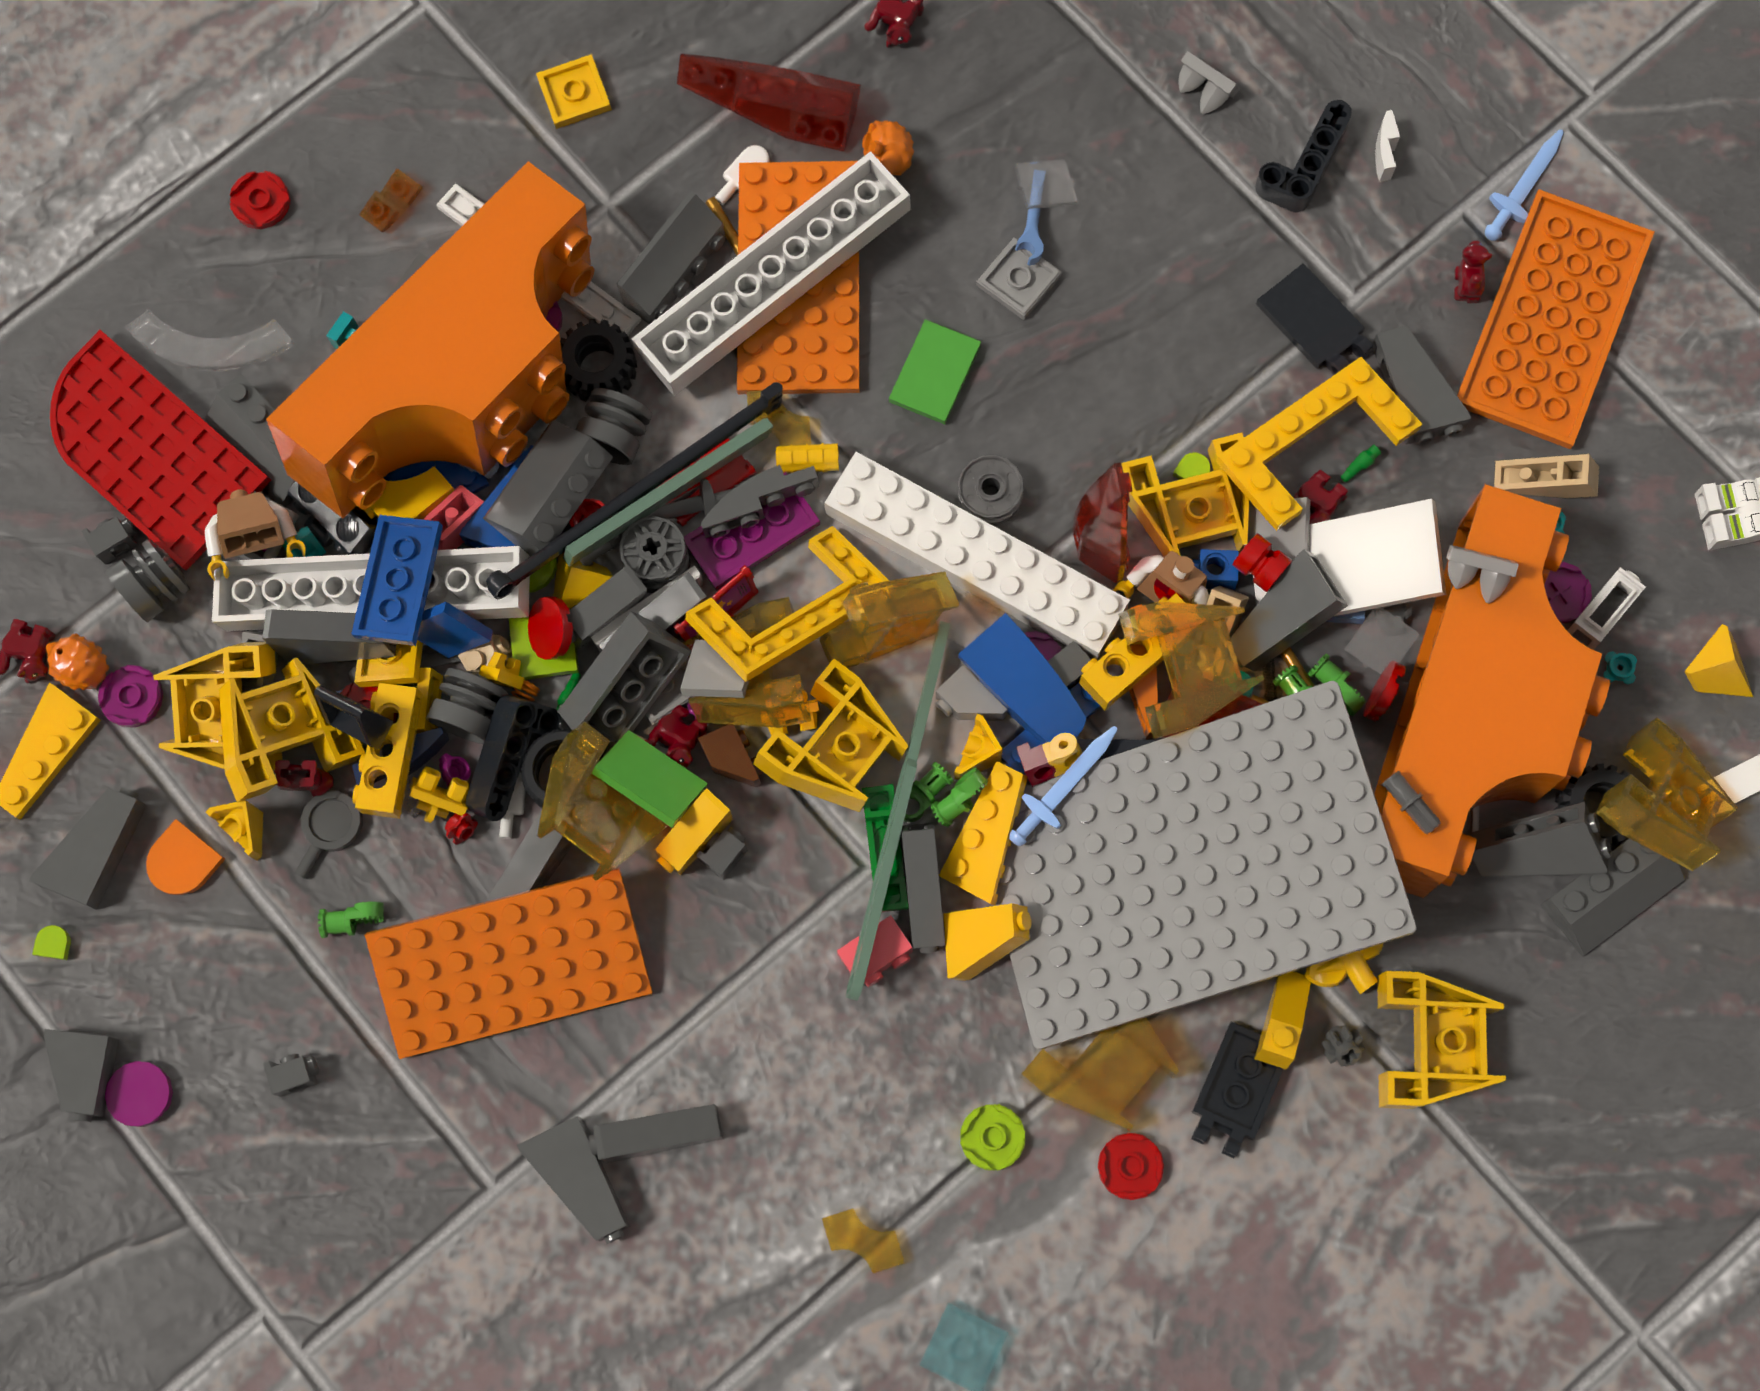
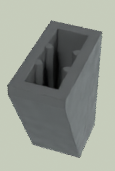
[567,565,647,649]
[44,1029,119,1122]

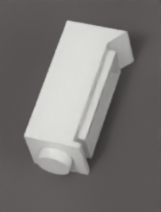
[1567,567,1646,650]

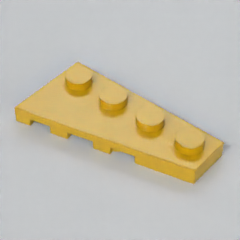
[0,682,101,820]
[939,761,1028,906]

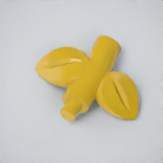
[1305,943,1384,994]

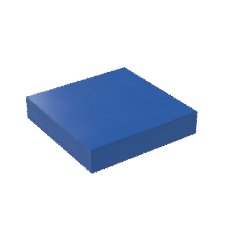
[417,602,493,658]

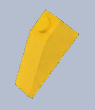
[1255,971,1311,1069]

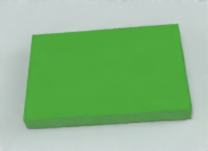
[889,319,981,425]
[592,730,708,828]

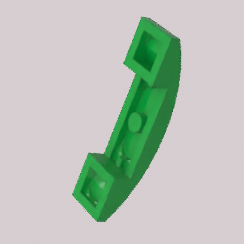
[862,784,909,913]

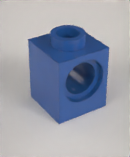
[1192,549,1239,590]

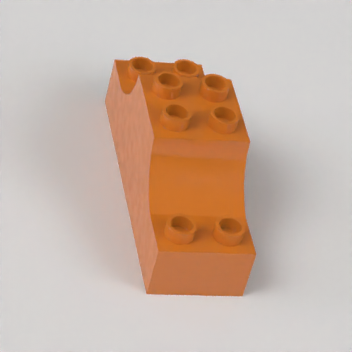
[266,161,594,519]
[1374,484,1610,898]

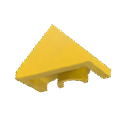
[553,552,613,609]
[1684,624,1753,697]
[954,714,1002,780]
[205,800,263,861]

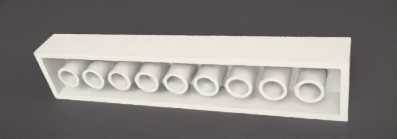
[632,151,911,396]
[824,452,1130,661]
[212,546,530,631]

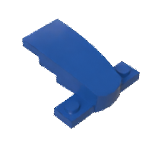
[958,613,1101,774]

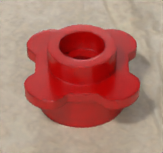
[445,813,478,845]

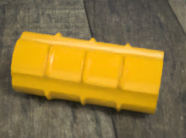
[776,442,839,473]

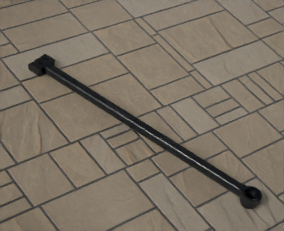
[486,382,783,600]

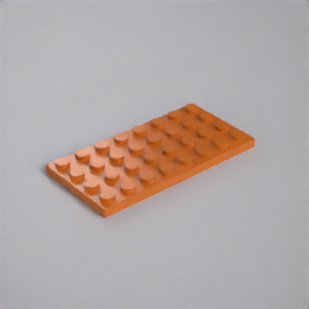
[737,161,860,394]
[1457,189,1655,450]
[365,867,653,1059]

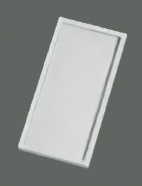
[1253,499,1446,616]

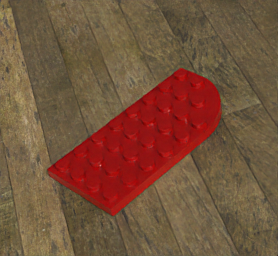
[50,330,271,571]

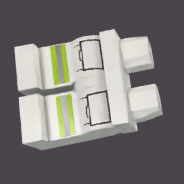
[1695,477,1760,551]

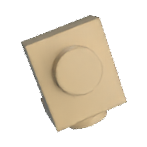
[458,635,513,674]

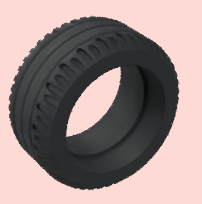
[521,729,606,814]

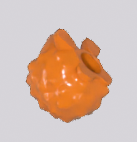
[862,120,914,176]
[46,633,110,691]

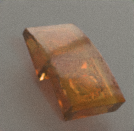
[359,168,424,233]

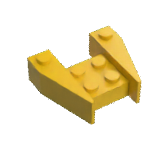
[1118,433,1249,557]
[153,642,282,771]
[219,658,365,803]
[753,659,909,812]
[1377,971,1506,1109]

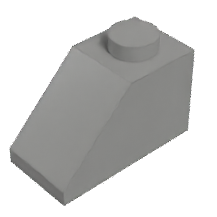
[936,665,1008,721]

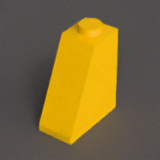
[655,788,733,875]
[943,903,1031,981]

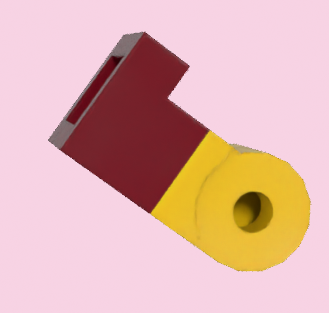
[1016,733,1083,787]

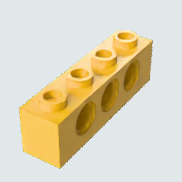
[1079,593,1202,711]
[352,683,423,819]

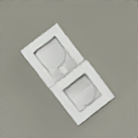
[1375,110,1400,182]

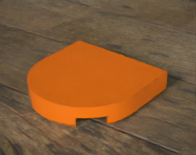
[146,819,225,895]

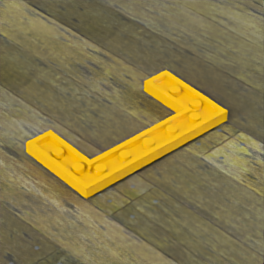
[1216,357,1422,531]
[685,526,894,682]

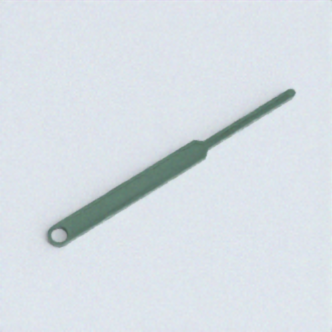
[846,621,950,1001]

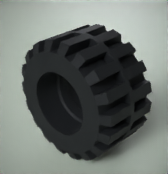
[560,319,637,402]
[1554,764,1646,847]

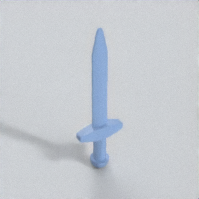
[1484,129,1563,241]
[1009,726,1117,846]

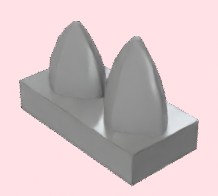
[1178,51,1240,114]
[1446,545,1519,604]

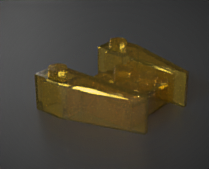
[819,571,960,668]
[682,597,811,728]
[1118,602,1264,739]
[1596,717,1738,871]
[537,721,668,880]
[1020,1017,1179,1133]

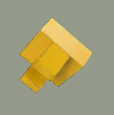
[479,652,524,690]

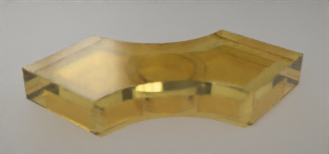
[747,391,811,446]
[822,1208,905,1273]

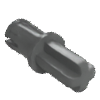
[1382,771,1440,834]

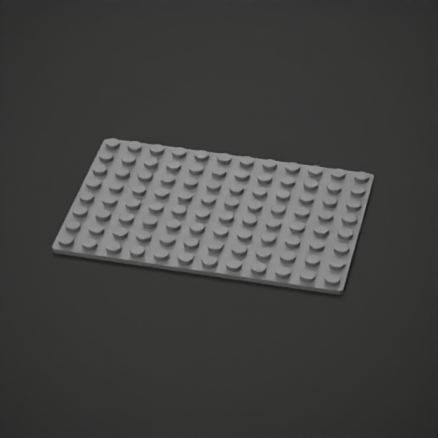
[973,681,1417,1050]

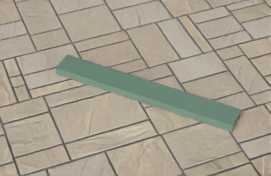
[563,418,773,567]

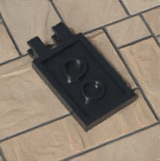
[1256,263,1373,375]
[1191,1022,1283,1159]

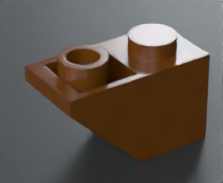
[698,722,764,787]

